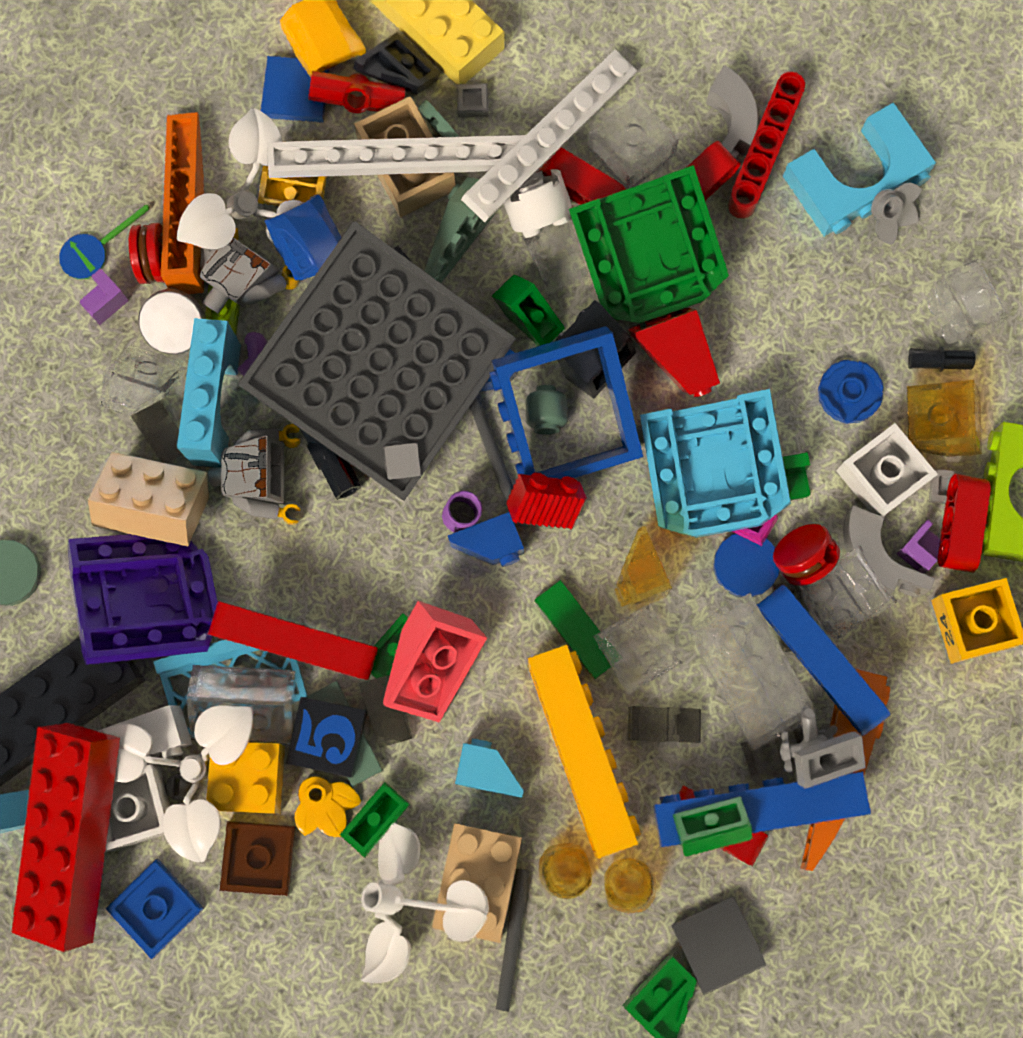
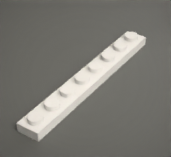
[461,49,637,222]
[267,135,525,178]

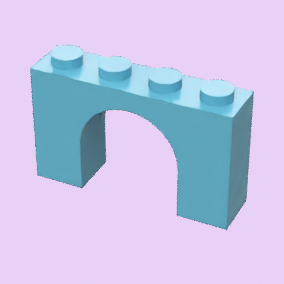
[783,102,936,236]
[177,318,241,467]

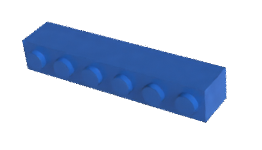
[653,772,871,847]

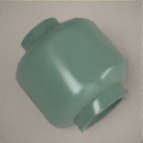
[525,385,568,434]

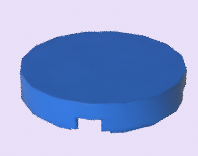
[818,360,884,424]
[713,534,779,598]

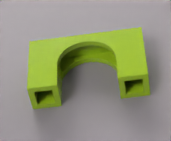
[981,422,1023,562]

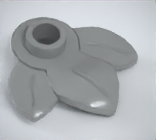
[871,183,922,245]

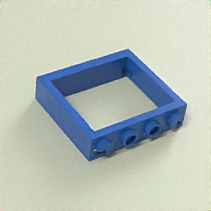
[489,326,644,479]

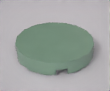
[418,100,460,137]
[0,540,41,606]

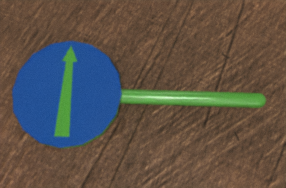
[59,205,150,280]

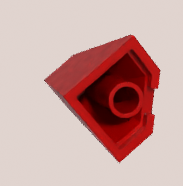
[629,307,720,397]

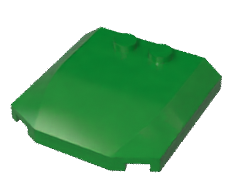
[569,165,729,323]

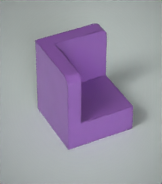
[79,268,129,325]
[896,520,940,574]

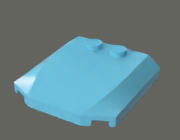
[640,389,791,538]

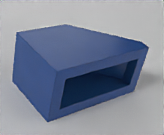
[448,512,524,567]

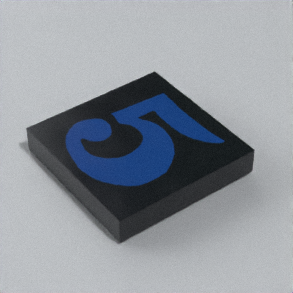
[286,697,368,778]

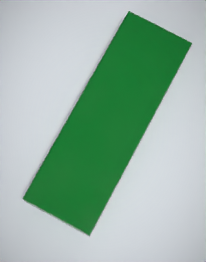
[534,580,621,680]

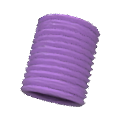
[442,491,482,533]

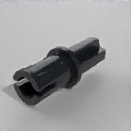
[908,346,976,372]

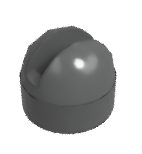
[165,773,192,801]

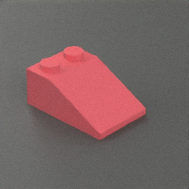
[383,601,487,722]

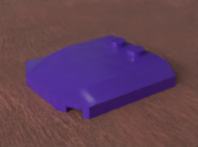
[68,534,218,665]

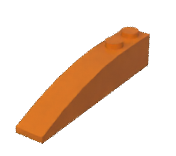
[161,112,204,294]
[800,669,890,871]

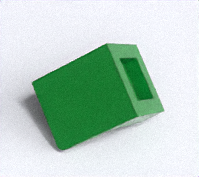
[783,452,811,500]

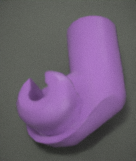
[237,332,267,376]

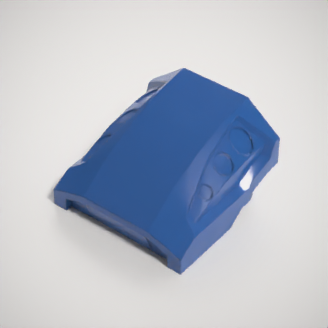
[264,195,342,280]

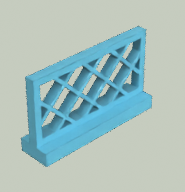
[153,620,308,734]

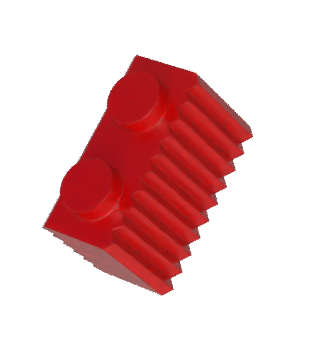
[507,472,587,530]

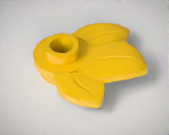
[294,776,361,837]

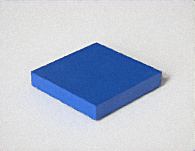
[261,56,330,123]
[105,859,204,959]

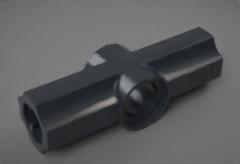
[299,428,362,500]

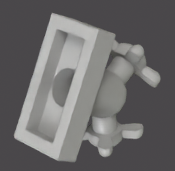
[780,708,866,789]

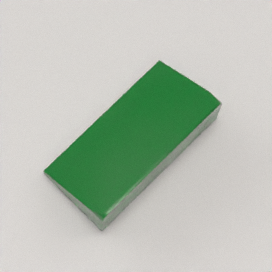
[340,782,410,858]
[673,796,752,857]

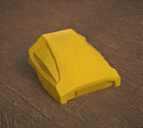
[280,0,366,77]
[258,141,327,206]

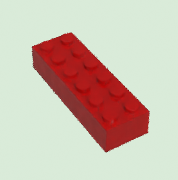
[11,723,120,952]

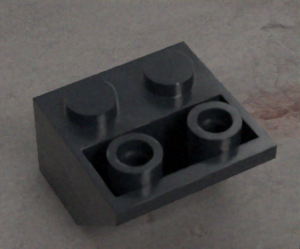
[555,300,636,399]

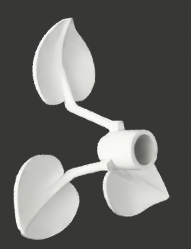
[177,109,303,250]
[102,705,253,863]
[360,823,489,983]

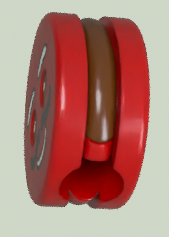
[128,223,164,285]
[773,524,840,586]

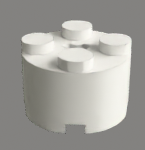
[504,169,573,238]

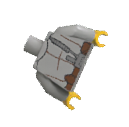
[200,228,299,314]
[208,424,301,525]

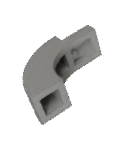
[706,65,758,159]
[843,506,935,597]

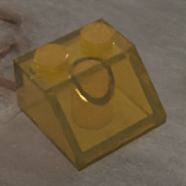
[907,380,982,457]
[614,526,672,612]

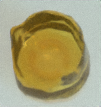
[538,843,593,899]
[604,857,656,914]

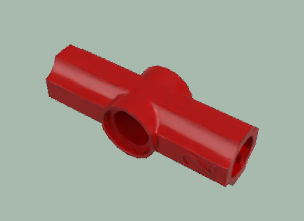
[308,71,406,114]

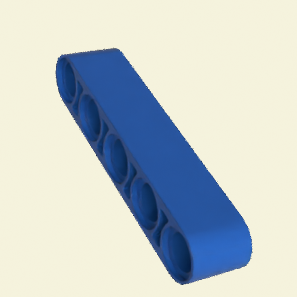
[756,585,891,737]

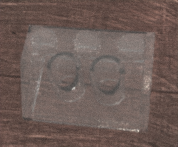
[186,665,296,745]

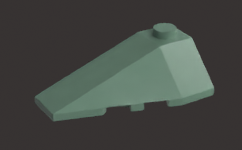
[424,177,499,284]

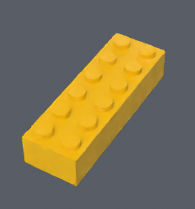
[528,645,641,859]

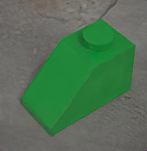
[492,274,565,346]

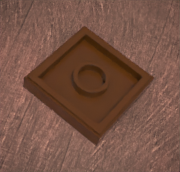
[219,821,296,896]

